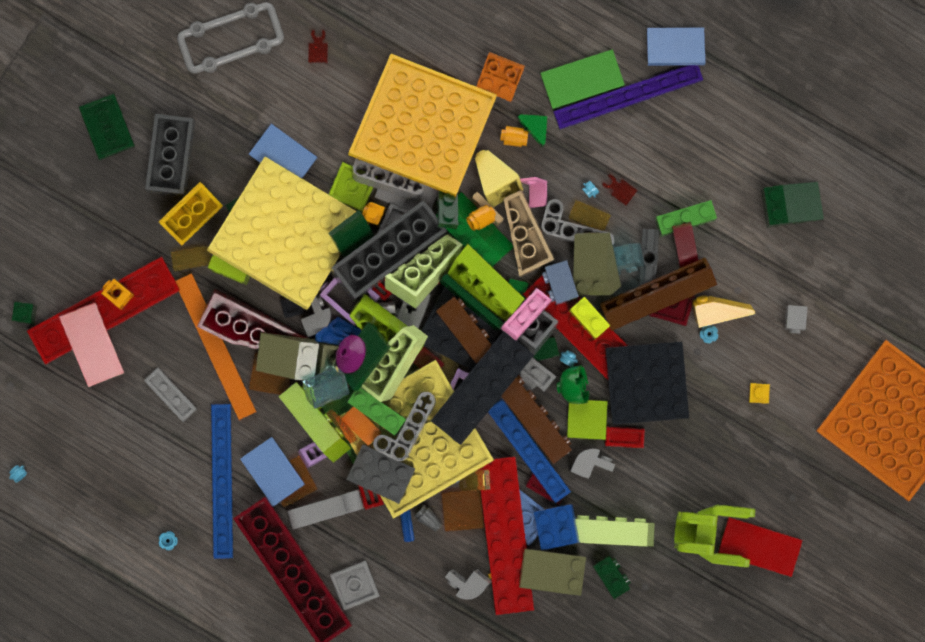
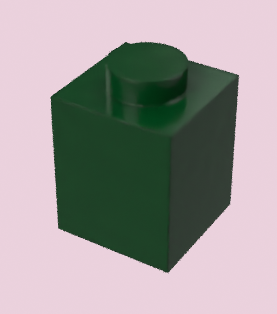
[12,302,37,325]

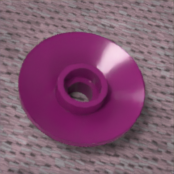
[336,335,366,373]

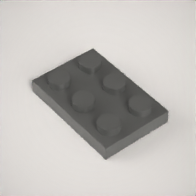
[346,444,416,504]

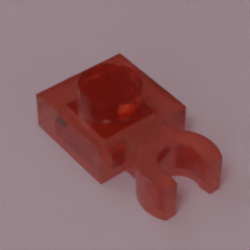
[308,30,328,64]
[602,174,638,206]

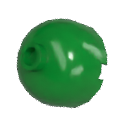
[557,366,589,404]

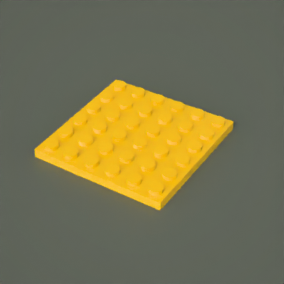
[348,54,497,197]

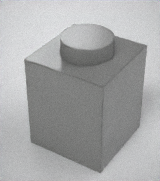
[784,305,807,334]

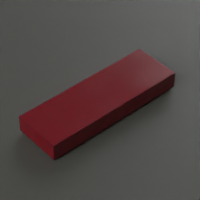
[672,222,698,268]

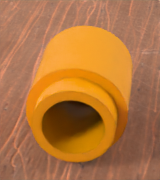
[500,126,528,147]
[466,205,496,231]

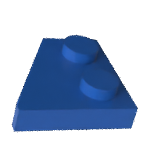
[315,317,361,345]

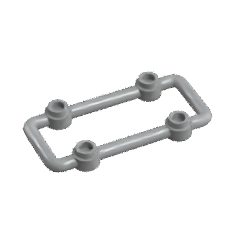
[177,2,284,74]

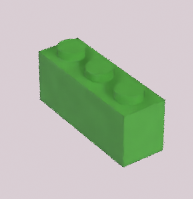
[655,200,717,237]
[348,387,406,436]

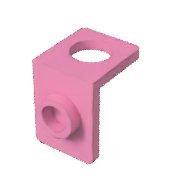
[520,177,547,208]

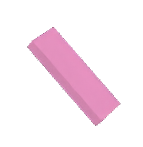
[501,288,552,340]

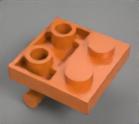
[476,52,525,102]

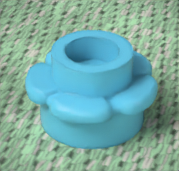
[582,181,599,198]
[700,325,718,343]
[560,350,578,367]
[9,465,27,483]
[159,531,178,550]

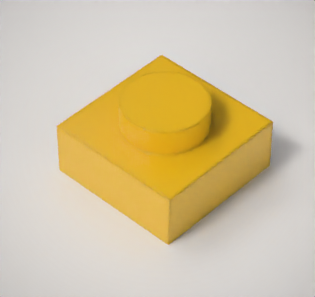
[749,383,770,404]

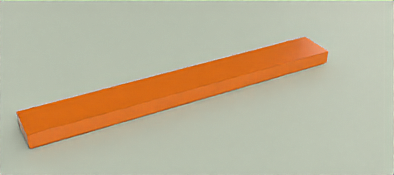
[176,273,257,420]

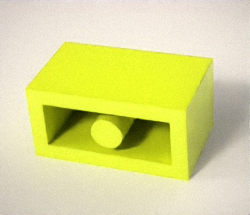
[569,297,610,340]

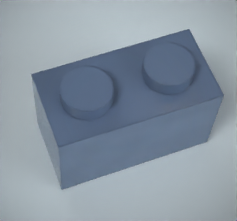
[542,260,579,305]

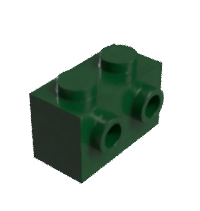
[592,556,631,599]

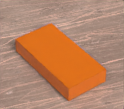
[341,407,382,446]

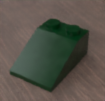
[761,182,824,228]

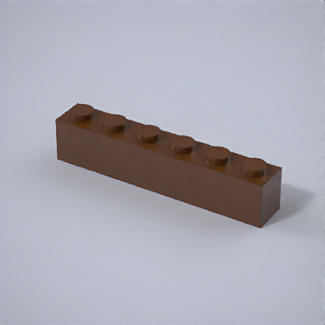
[599,257,717,331]

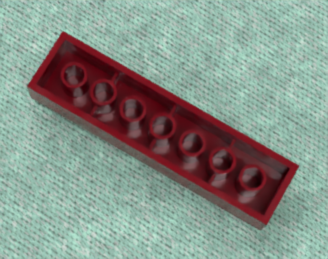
[233,497,353,642]

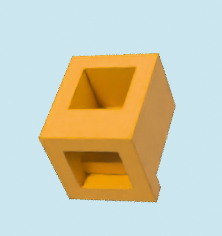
[362,202,385,228]
[102,279,134,310]

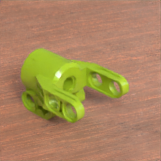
[674,504,756,567]

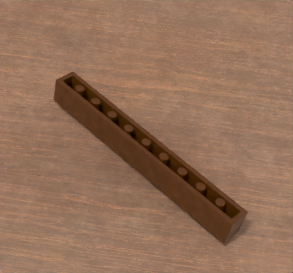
[436,297,572,464]

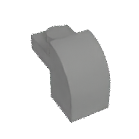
[301,296,332,338]
[570,449,615,479]
[445,569,492,600]

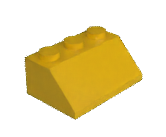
[159,182,223,246]

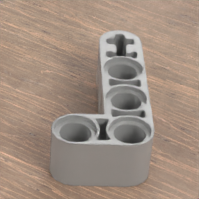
[352,158,425,200]
[541,199,614,245]
[373,392,436,461]
[287,490,364,530]

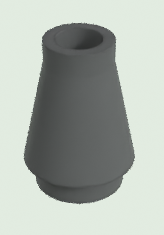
[414,504,443,532]

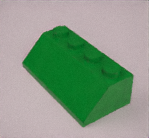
[436,192,514,268]

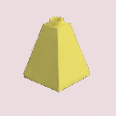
[475,150,523,207]

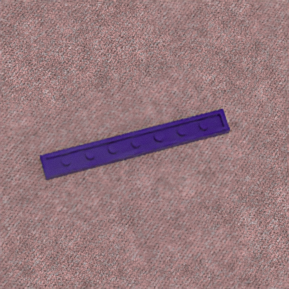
[553,65,703,130]

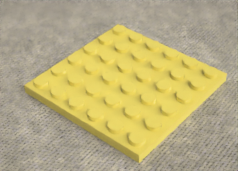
[207,157,357,310]
[336,360,494,519]

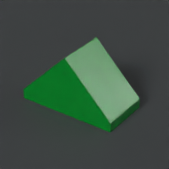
[517,114,547,148]

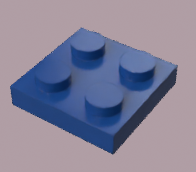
[534,504,580,550]

